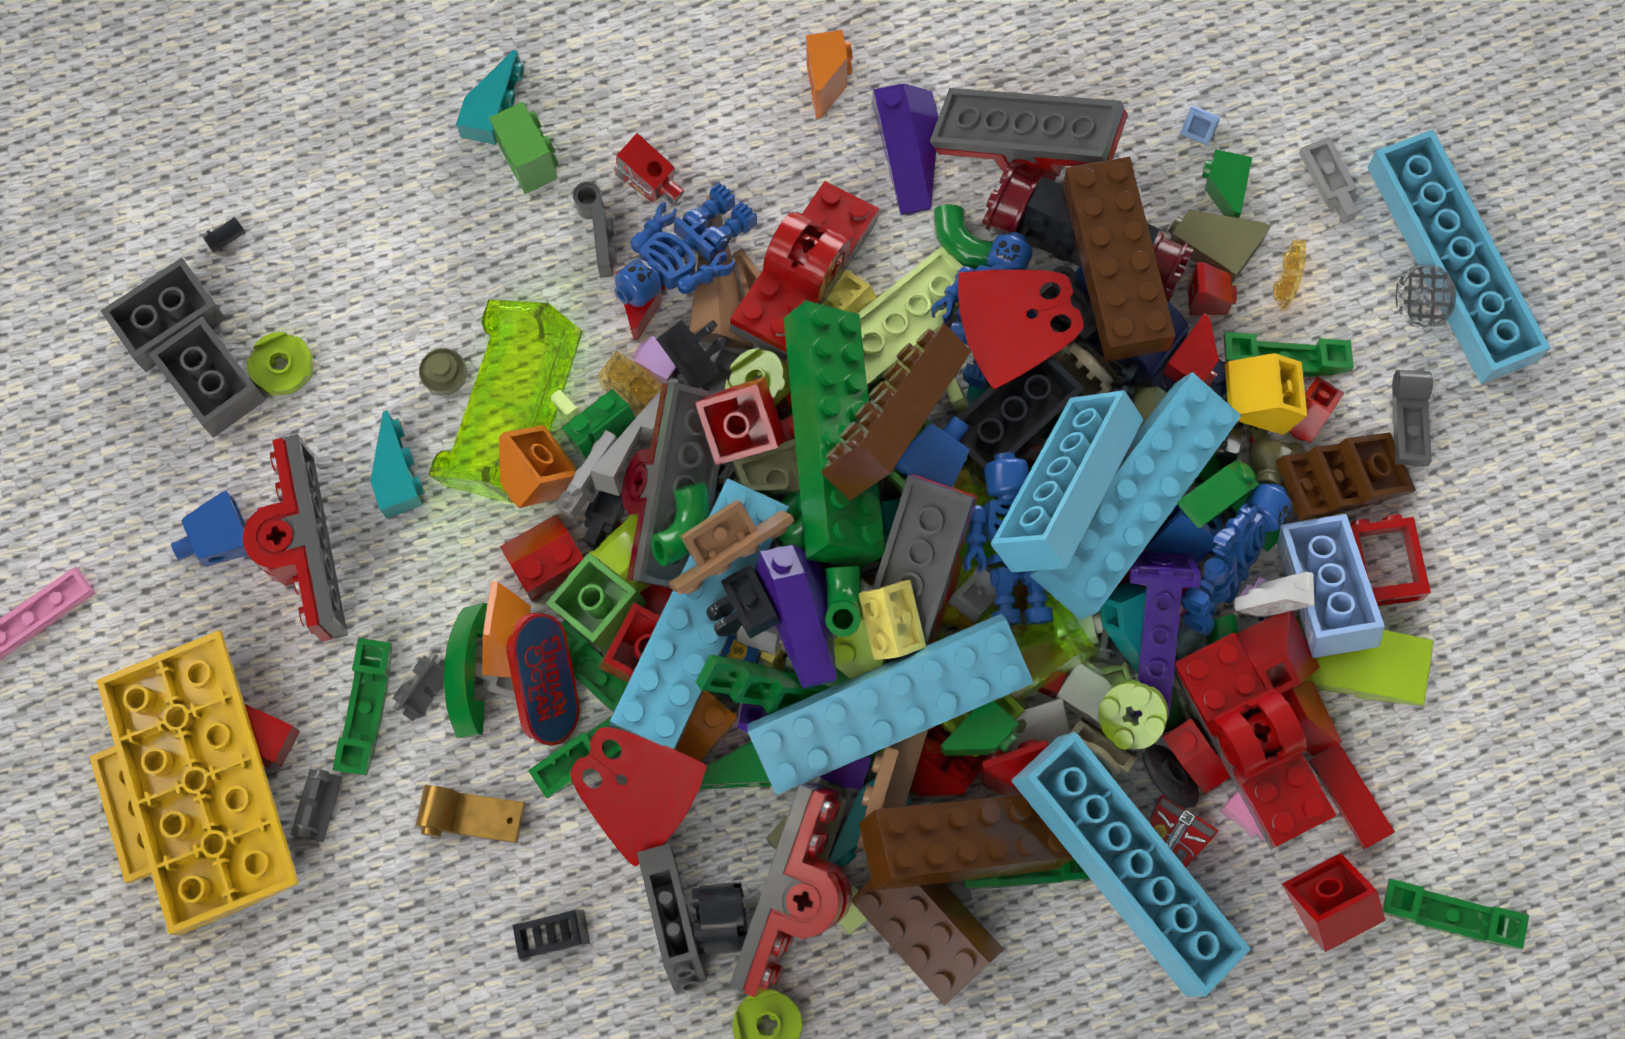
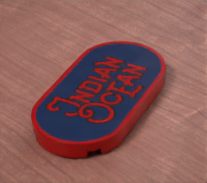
[506,613,580,746]

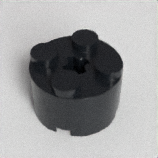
[692,881,748,956]

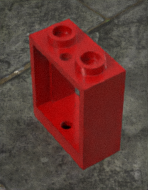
[1350,514,1431,607]

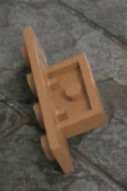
[668,500,794,595]
[857,729,928,849]

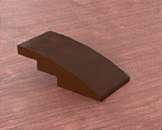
[1275,432,1416,521]

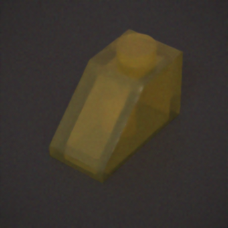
[597,351,661,413]

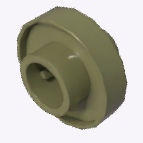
[419,348,467,396]

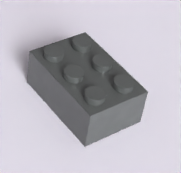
[100,258,226,372]
[149,316,266,438]

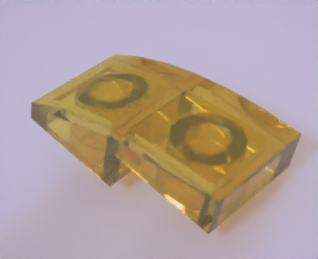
[1273,240,1306,311]

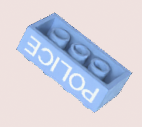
[1277,514,1385,658]

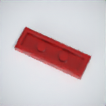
[1309,744,1395,850]

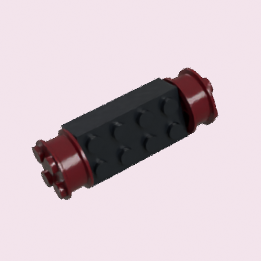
[982,165,1194,302]

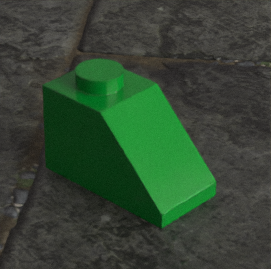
[1201,149,1252,218]
[940,701,1019,756]

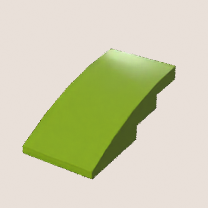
[1295,616,1434,707]

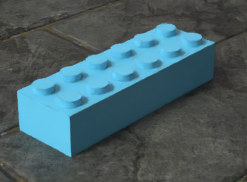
[991,390,1143,572]

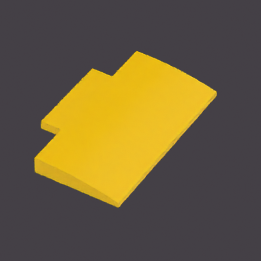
[89,630,299,936]

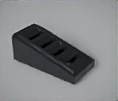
[512,910,590,959]

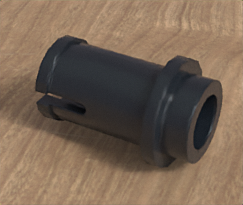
[203,217,246,253]

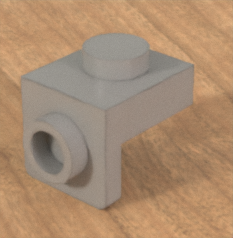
[949,565,998,623]

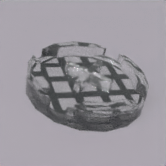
[1395,264,1456,329]

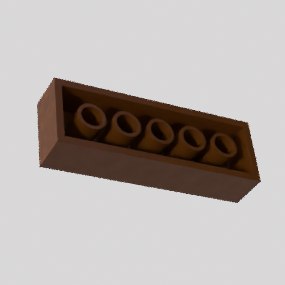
[1063,156,1175,362]
[821,324,972,500]
[859,795,1074,891]

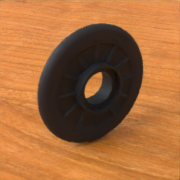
[1143,744,1199,808]

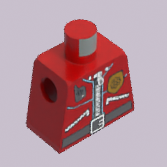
[615,133,684,205]
[1148,794,1219,868]

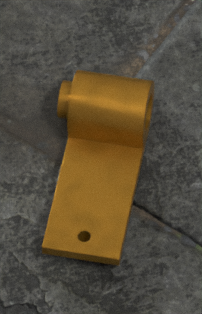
[415,785,525,843]

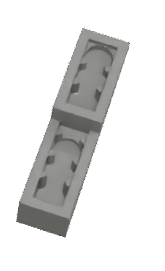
[590,378,679,496]

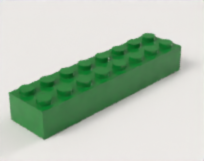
[784,300,885,569]

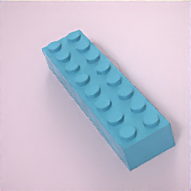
[1367,129,1550,384]
[1029,372,1241,620]
[610,478,789,750]
[748,614,1034,795]
[1011,732,1251,997]

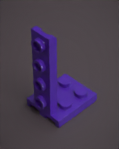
[1127,551,1201,718]

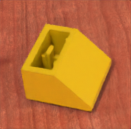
[1225,353,1307,435]

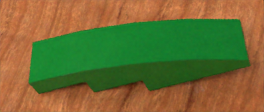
[695,655,829,714]
[528,715,622,799]

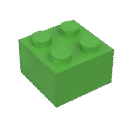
[489,102,559,195]
[545,553,647,653]

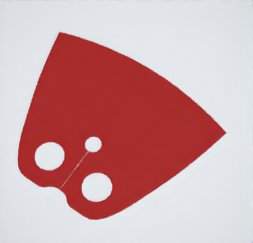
[958,270,1084,390]
[570,727,707,867]

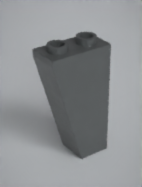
[637,843,707,991]

